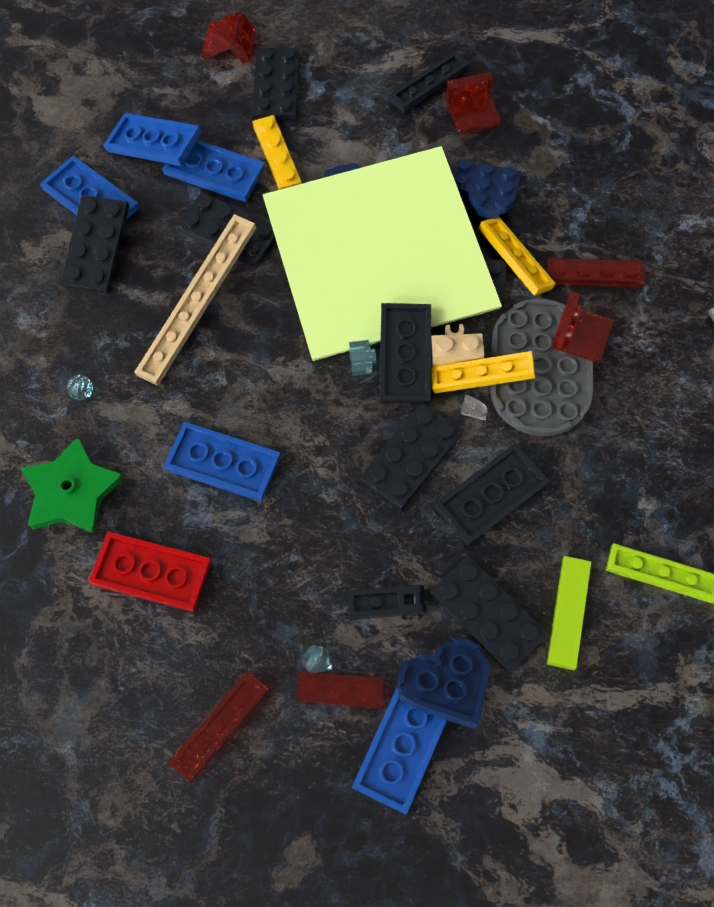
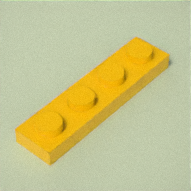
[253,115,302,190]
[478,217,556,296]
[431,351,535,394]

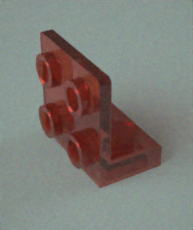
[201,11,256,64]
[445,72,501,133]
[551,292,613,363]

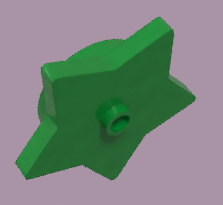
[21,439,123,533]

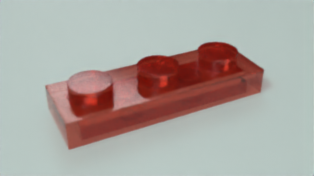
[296,671,384,709]

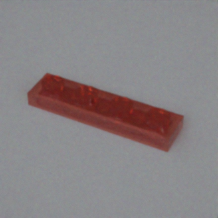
[546,258,645,287]
[167,671,269,783]

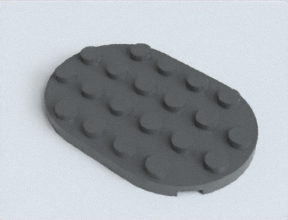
[490,299,593,436]

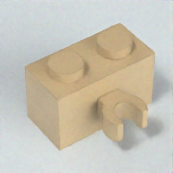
[431,324,484,367]

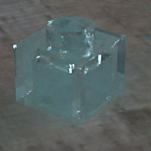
[349,340,376,376]

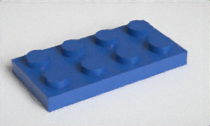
[103,113,202,166]
[162,140,265,202]
[40,156,139,220]
[163,422,281,502]
[352,687,447,815]

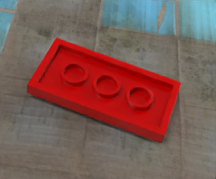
[88,532,212,613]

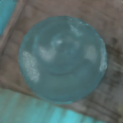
[66,375,93,400]
[302,645,332,674]

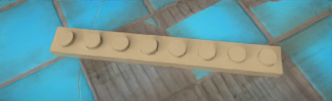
[135,214,256,386]

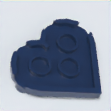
[451,159,521,219]
[397,638,490,729]

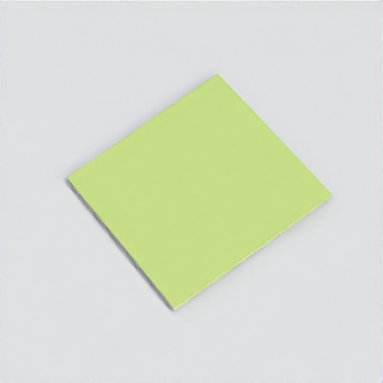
[263,146,502,361]

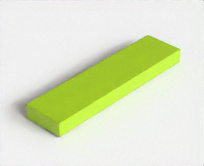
[605,543,714,604]
[547,556,591,671]

